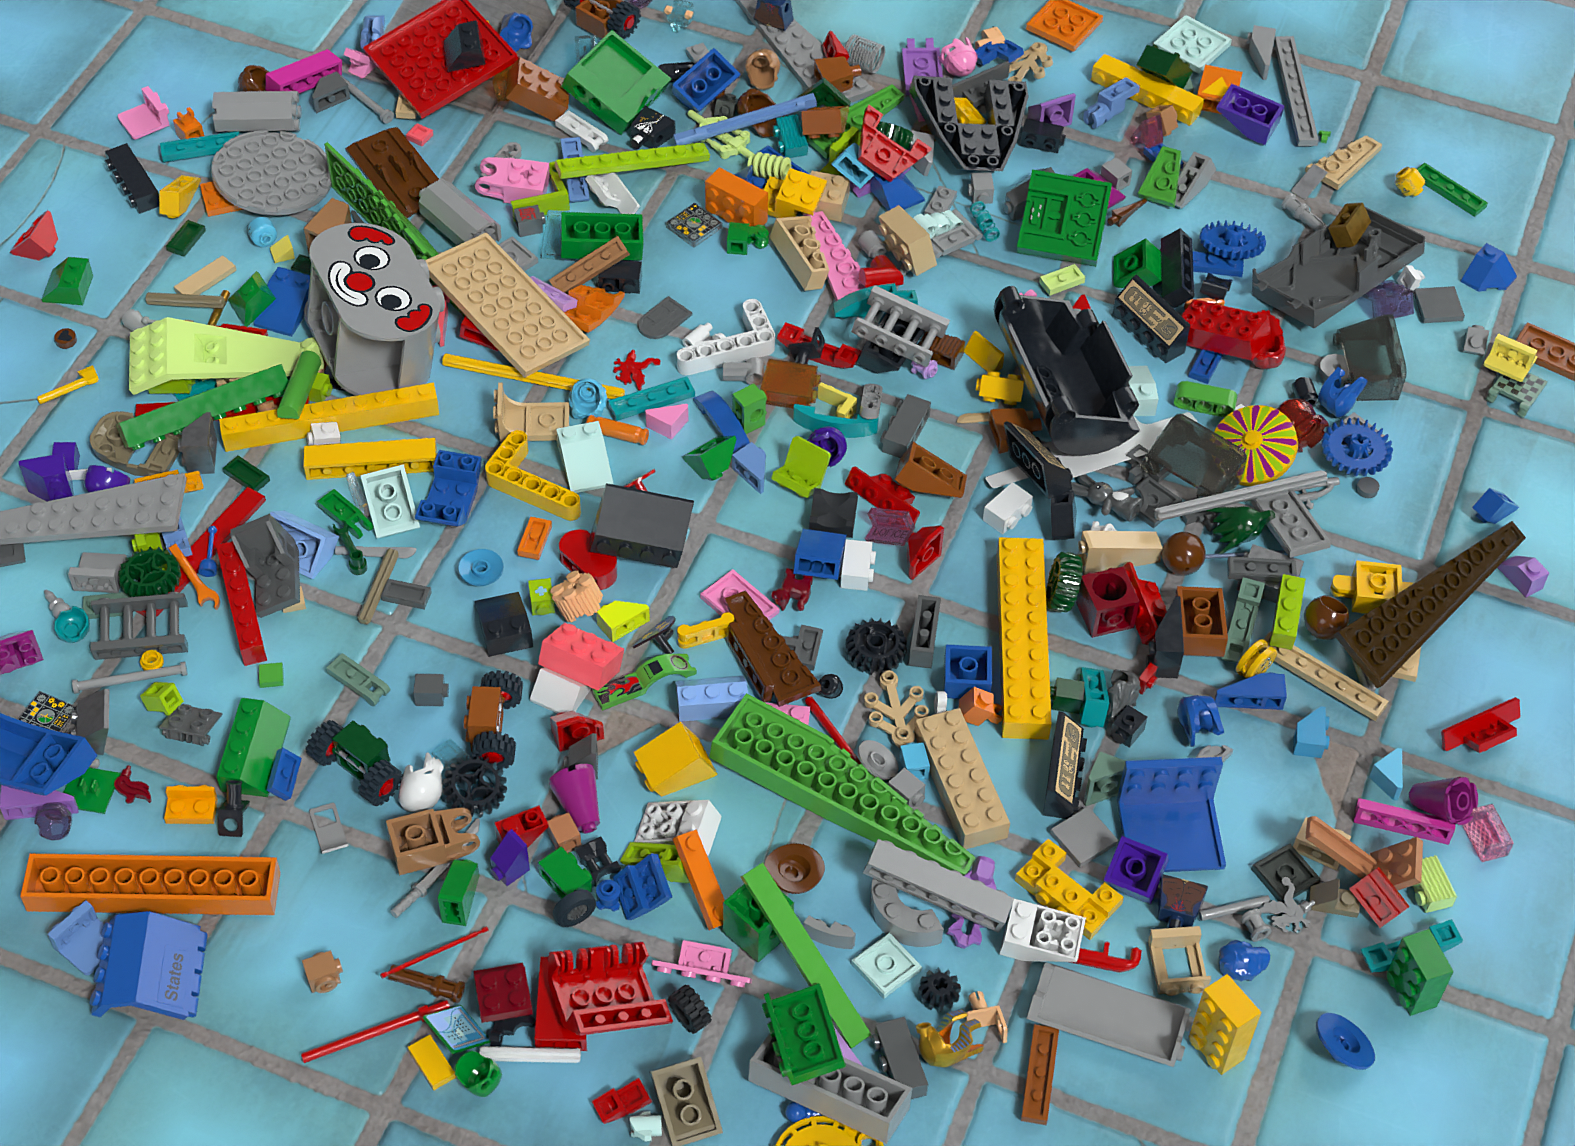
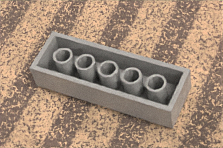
[748,1034,912,1144]

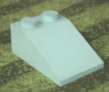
[1128,366,1159,416]
[556,421,613,493]
[360,465,420,539]

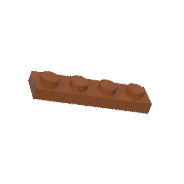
[1021,1024,1059,1125]

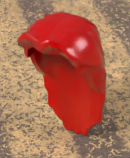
[1252,310,1286,369]

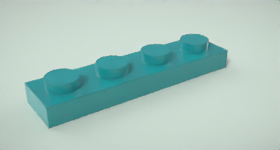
[160,131,240,162]
[608,376,695,421]

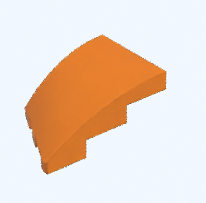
[564,285,625,333]

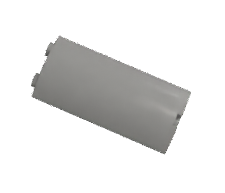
[1027,962,1194,1067]

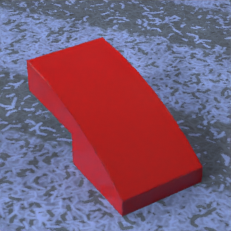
[592,1078,652,1124]

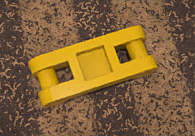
[677,612,734,649]

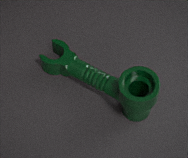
[333,520,367,575]

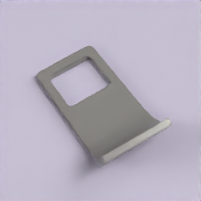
[309,803,349,854]

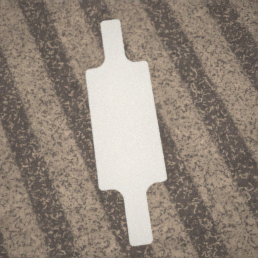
[986,412,1197,488]

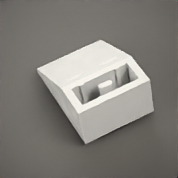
[634,800,722,856]
[999,899,1086,962]

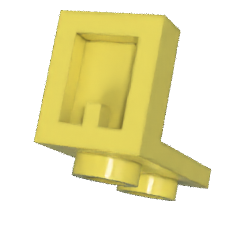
[817,383,857,419]

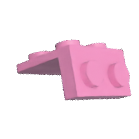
[118,86,170,139]

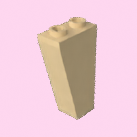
[1077,530,1163,575]

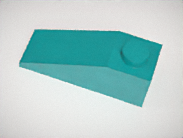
[1079,667,1109,728]

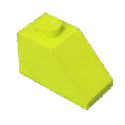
[596,601,650,642]

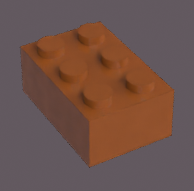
[506,57,569,122]
[1175,586,1228,657]

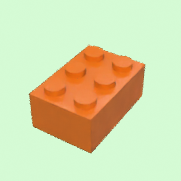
[705,167,768,227]

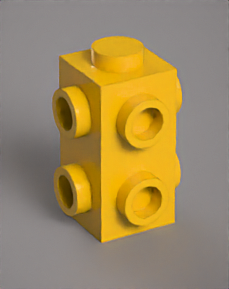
[976,371,1024,405]

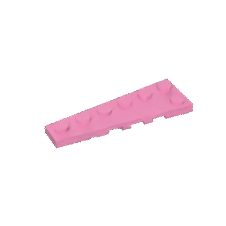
[803,211,868,301]

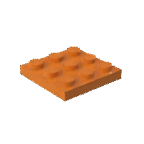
[1026,0,1103,52]

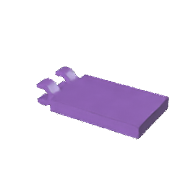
[902,38,943,95]

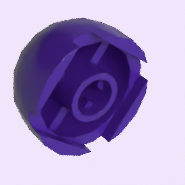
[84,465,131,493]

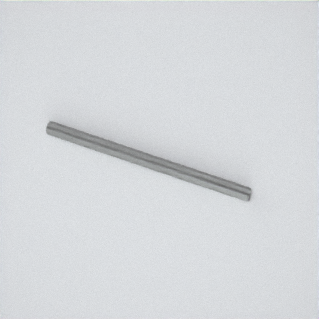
[1154,470,1328,521]

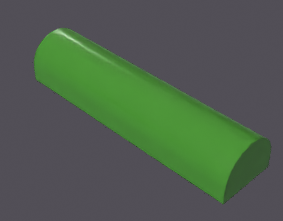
[277,351,321,419]

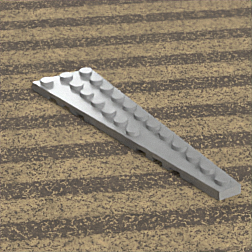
[735,0,874,107]
[0,473,187,545]

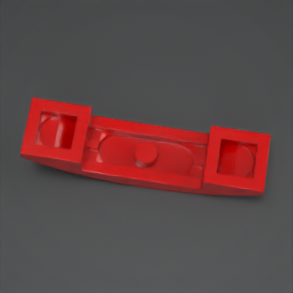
[777,322,861,368]

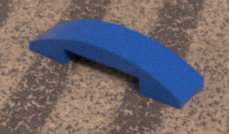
[693,390,750,455]

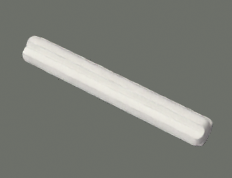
[479,1046,581,1063]

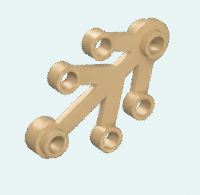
[1008,42,1053,82]
[864,670,929,748]

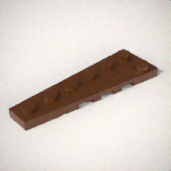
[725,590,821,707]

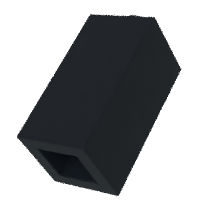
[1020,118,1066,153]

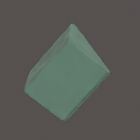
[1083,752,1125,807]

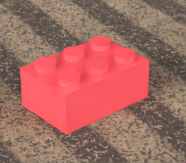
[538,623,624,691]

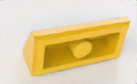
[964,331,1004,372]

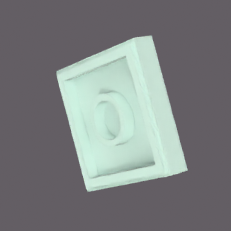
[851,933,922,999]

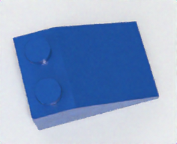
[254,267,310,337]

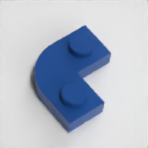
[975,40,1024,66]

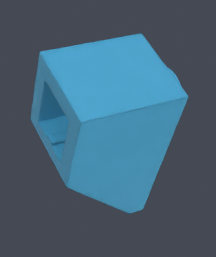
[1293,706,1330,758]

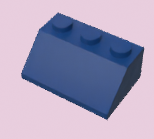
[672,48,741,113]

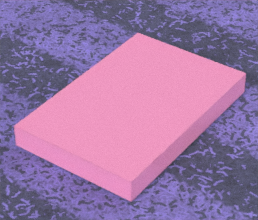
[700,569,779,622]

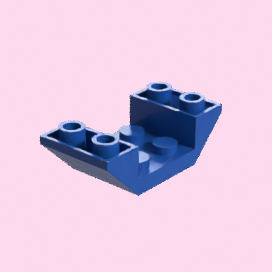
[415,450,482,526]

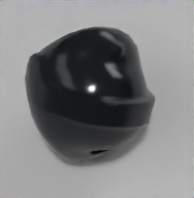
[818,674,843,699]

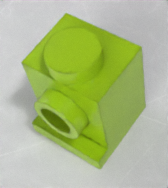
[140,682,184,716]

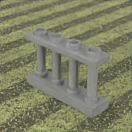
[851,285,950,367]

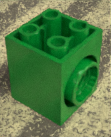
[723,884,794,963]

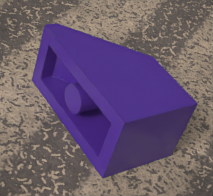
[490,829,530,886]

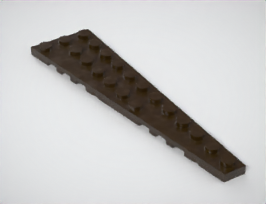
[1334,521,1526,688]

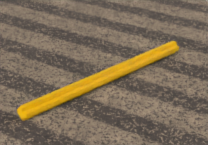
[442,353,625,399]

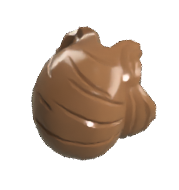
[745,49,780,90]

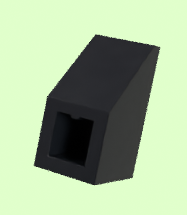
[598,260,642,294]
[1050,491,1077,540]

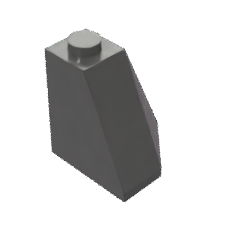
[1003,167,1055,221]

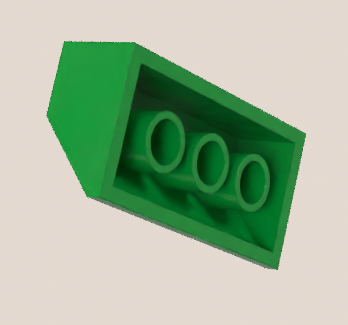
[217,698,291,797]

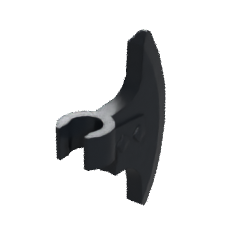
[489,1015,536,1047]

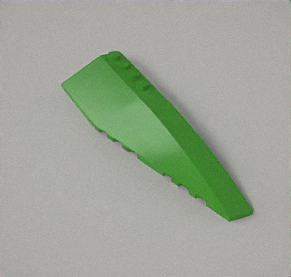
[324,142,466,317]
[709,693,976,876]

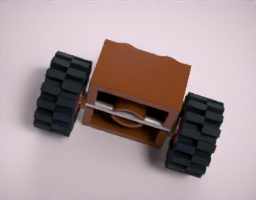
[564,0,641,39]
[464,670,523,770]

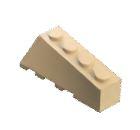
[769,216,829,291]

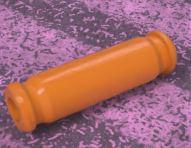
[586,415,649,445]

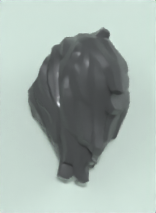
[1106,669,1141,722]

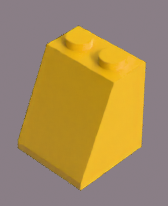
[634,721,718,797]

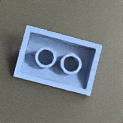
[270,510,339,579]
[675,675,748,722]

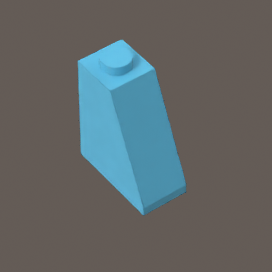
[832,142,874,188]

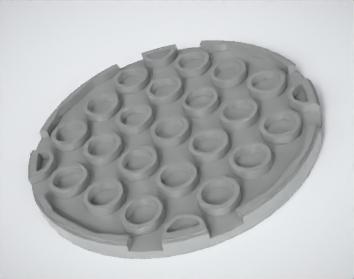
[212,130,331,215]

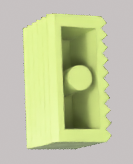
[1412,855,1457,913]

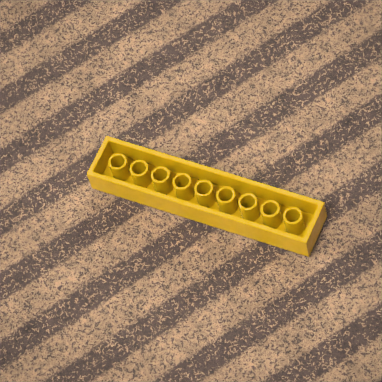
[997,537,1052,740]

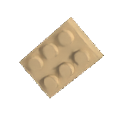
[493,382,569,442]

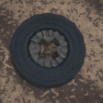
[553,890,596,927]

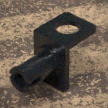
[788,327,825,372]
[218,780,250,837]

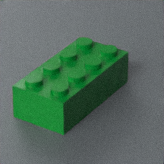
[561,212,644,260]

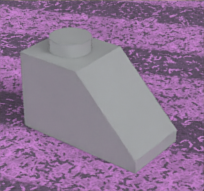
[908,130,934,176]

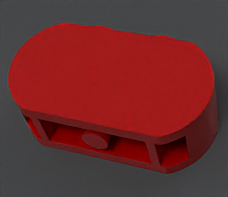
[559,529,617,590]

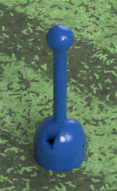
[198,526,217,577]

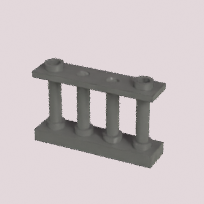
[91,592,188,660]

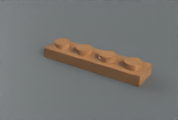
[549,236,630,294]

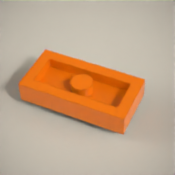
[517,517,552,560]

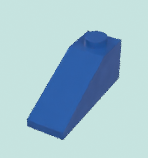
[1214,672,1287,710]

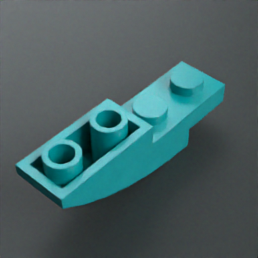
[833,283,918,318]

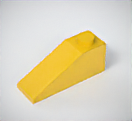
[159,175,201,218]

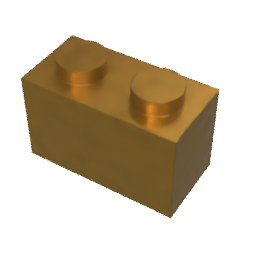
[1329,202,1371,248]

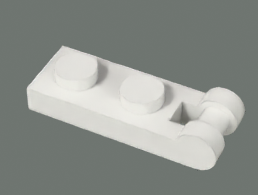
[555,111,608,152]

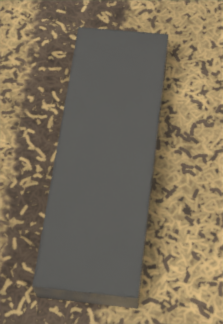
[1227,556,1297,582]

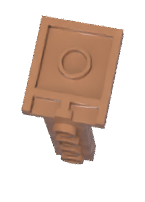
[1306,816,1423,891]

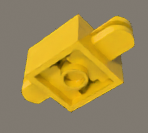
[1330,560,1413,614]

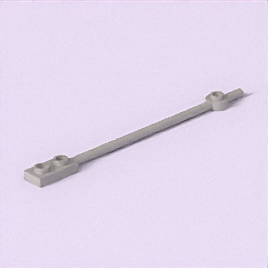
[855,186,957,351]

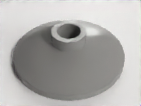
[858,740,899,780]

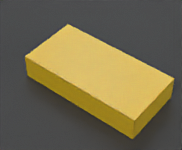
[408,1034,456,1091]

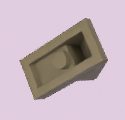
[1309,879,1360,918]

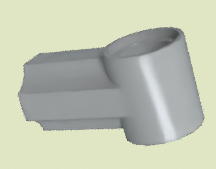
[723,357,764,385]

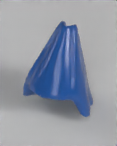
[500,12,533,52]

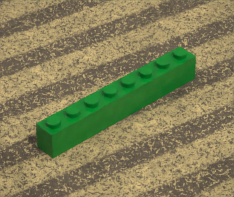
[116,364,289,451]

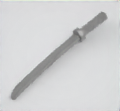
[390,818,480,918]

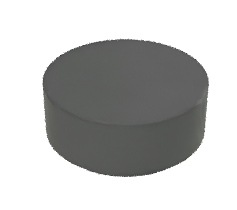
[1356,477,1380,498]

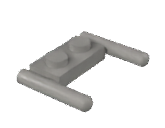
[931,209,983,259]

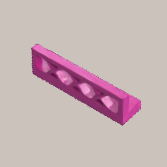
[1354,798,1456,845]

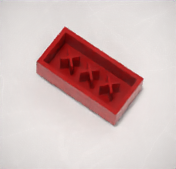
[1181,299,1271,361]

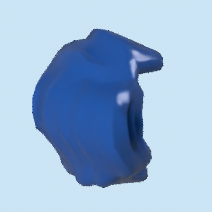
[1219,940,1270,981]

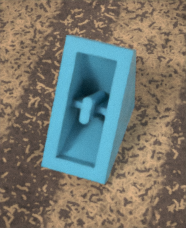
[1369,748,1403,801]

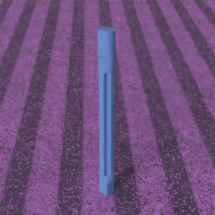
[673,93,817,146]

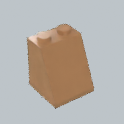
[304,198,352,257]

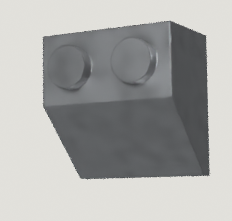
[178,412,217,474]
[71,689,109,755]

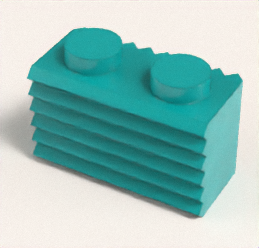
[773,114,808,158]

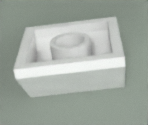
[530,667,591,714]

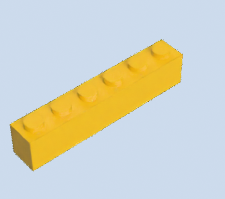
[1091,53,1204,126]
[304,438,437,480]

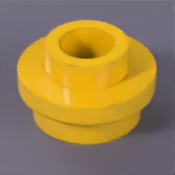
[140,650,164,670]

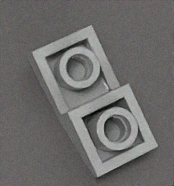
[803,915,856,949]

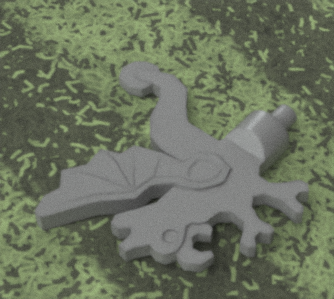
[1259,877,1315,933]

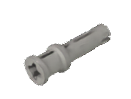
[1281,193,1327,231]

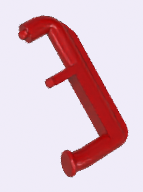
[1069,941,1142,972]

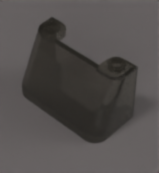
[1333,314,1407,401]
[1140,414,1247,499]

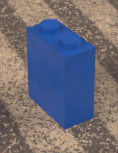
[794,529,847,580]

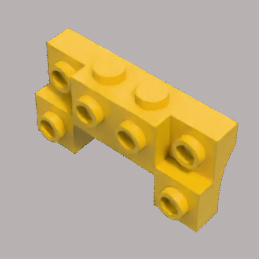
[1015,839,1124,940]

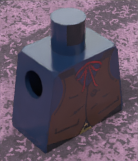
[753,0,794,32]
[1158,874,1208,928]

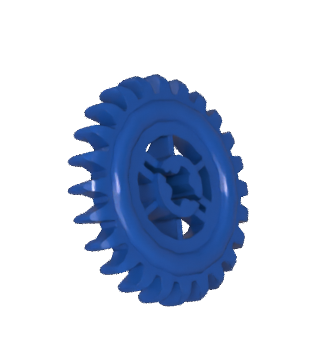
[1199,220,1266,260]
[1321,417,1393,476]

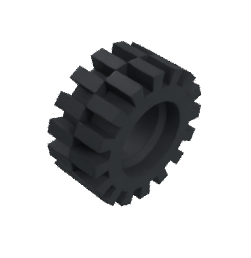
[668,984,712,1034]

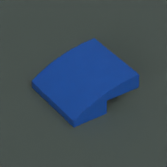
[613,854,673,920]

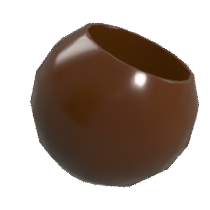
[1161,532,1206,576]
[1304,595,1349,640]

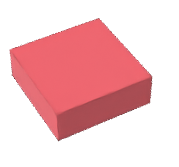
[406,123,433,146]

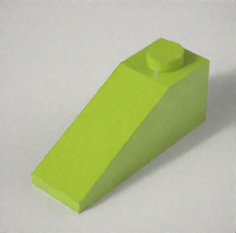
[620,842,690,883]

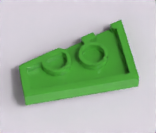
[1138,146,1182,208]

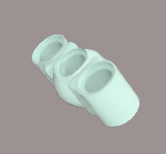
[913,210,964,239]

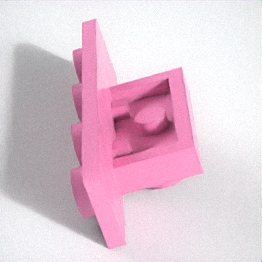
[651,940,752,988]

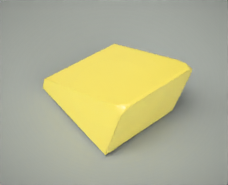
[270,235,295,263]

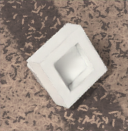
[1396,265,1425,294]

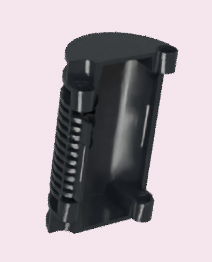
[994,286,1140,456]

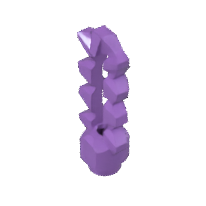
[947,856,997,949]

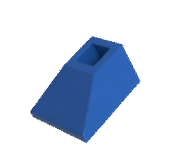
[871,172,925,211]

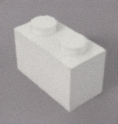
[983,482,1033,534]
[841,539,876,591]

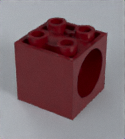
[1076,566,1140,638]

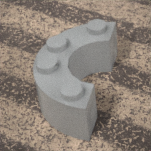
[870,878,943,947]

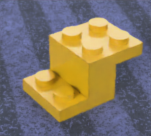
[764,168,827,218]

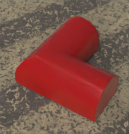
[858,255,904,287]

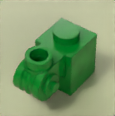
[727,222,769,255]

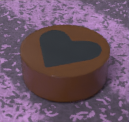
[54,328,77,349]

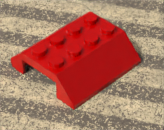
[548,942,673,1036]

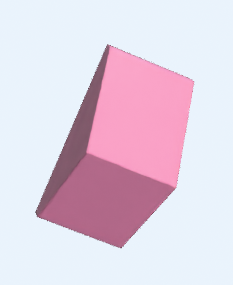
[645,404,688,440]

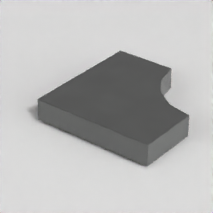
[1134,476,1182,528]

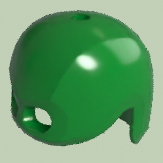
[455,1051,502,1097]

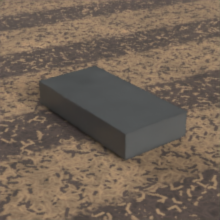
[381,579,432,610]

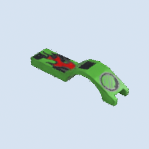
[593,654,697,711]

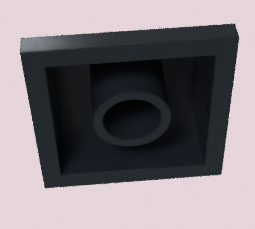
[444,20,486,72]

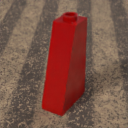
[535,956,587,1051]

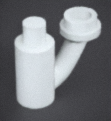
[682,322,726,347]

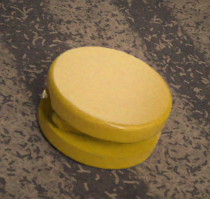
[1235,639,1277,679]

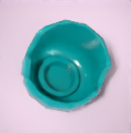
[54,606,90,643]

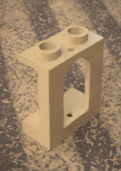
[1148,926,1211,996]

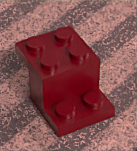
[473,963,533,1023]

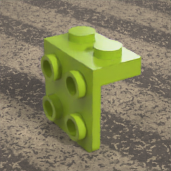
[771,436,831,498]

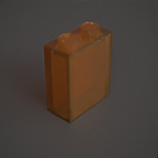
[760,358,821,409]

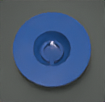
[1316,1013,1375,1070]

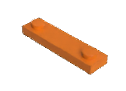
[673,829,725,930]

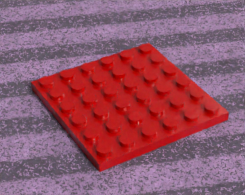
[363,0,519,119]

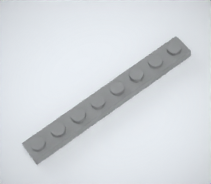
[1274,36,1319,146]

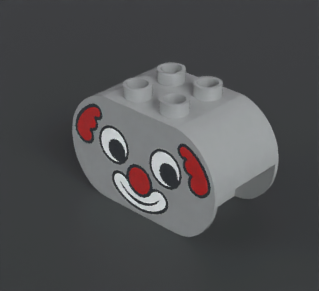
[304,223,445,396]

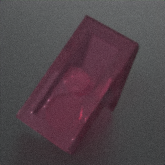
[1130,115,1163,149]

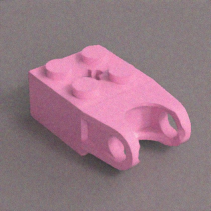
[475,157,549,204]

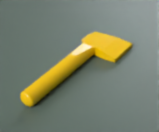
[37,365,99,404]

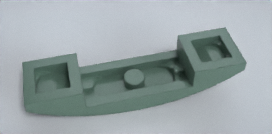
[1222,577,1265,663]

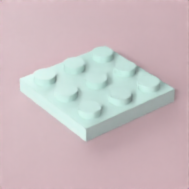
[1153,15,1232,74]

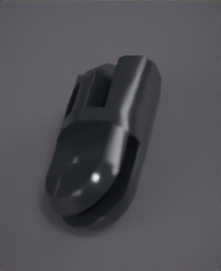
[658,62,695,82]

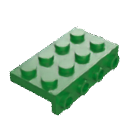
[762,983,846,1086]

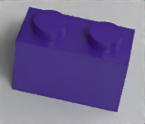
[18,453,74,502]
[1104,836,1169,905]

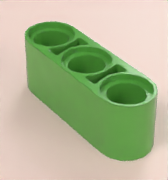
[1174,381,1237,417]

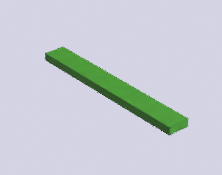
[741,862,872,1049]

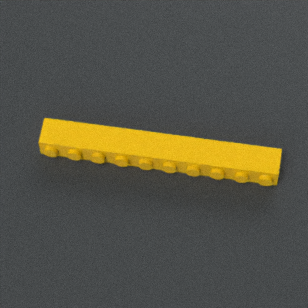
[219,382,439,452]

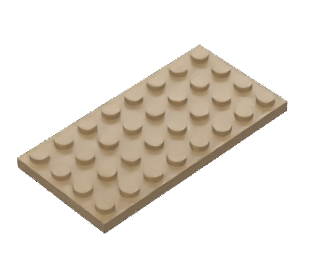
[425,232,590,377]

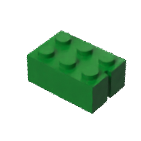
[1387,929,1454,1016]

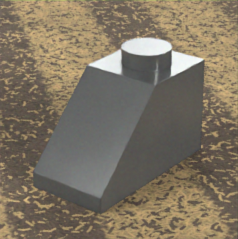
[312,71,350,114]
[564,734,598,779]

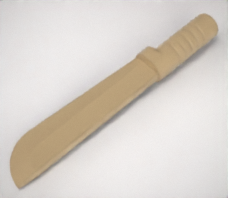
[957,411,1033,423]

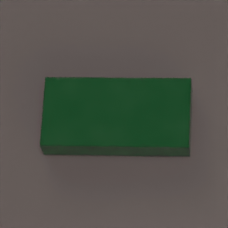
[166,220,206,257]
[222,455,270,492]

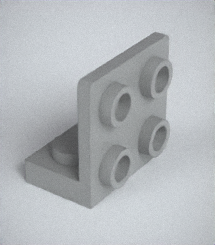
[68,552,127,593]

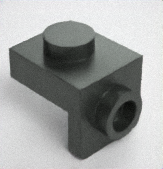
[714,94,738,119]

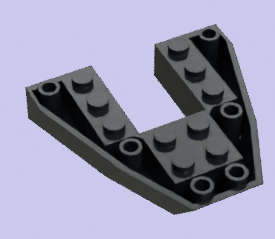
[909,76,1029,171]

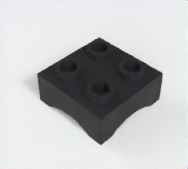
[809,488,858,538]

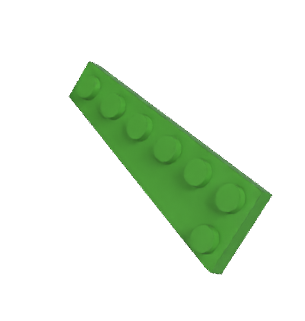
[805,84,904,159]

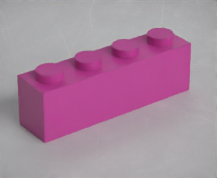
[266,49,342,93]

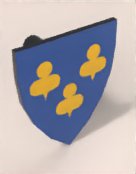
[632,616,676,654]

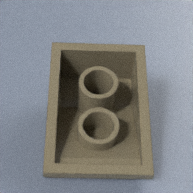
[650,1057,723,1146]

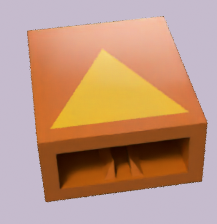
[1197,65,1243,114]

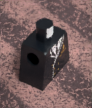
[630,106,676,149]

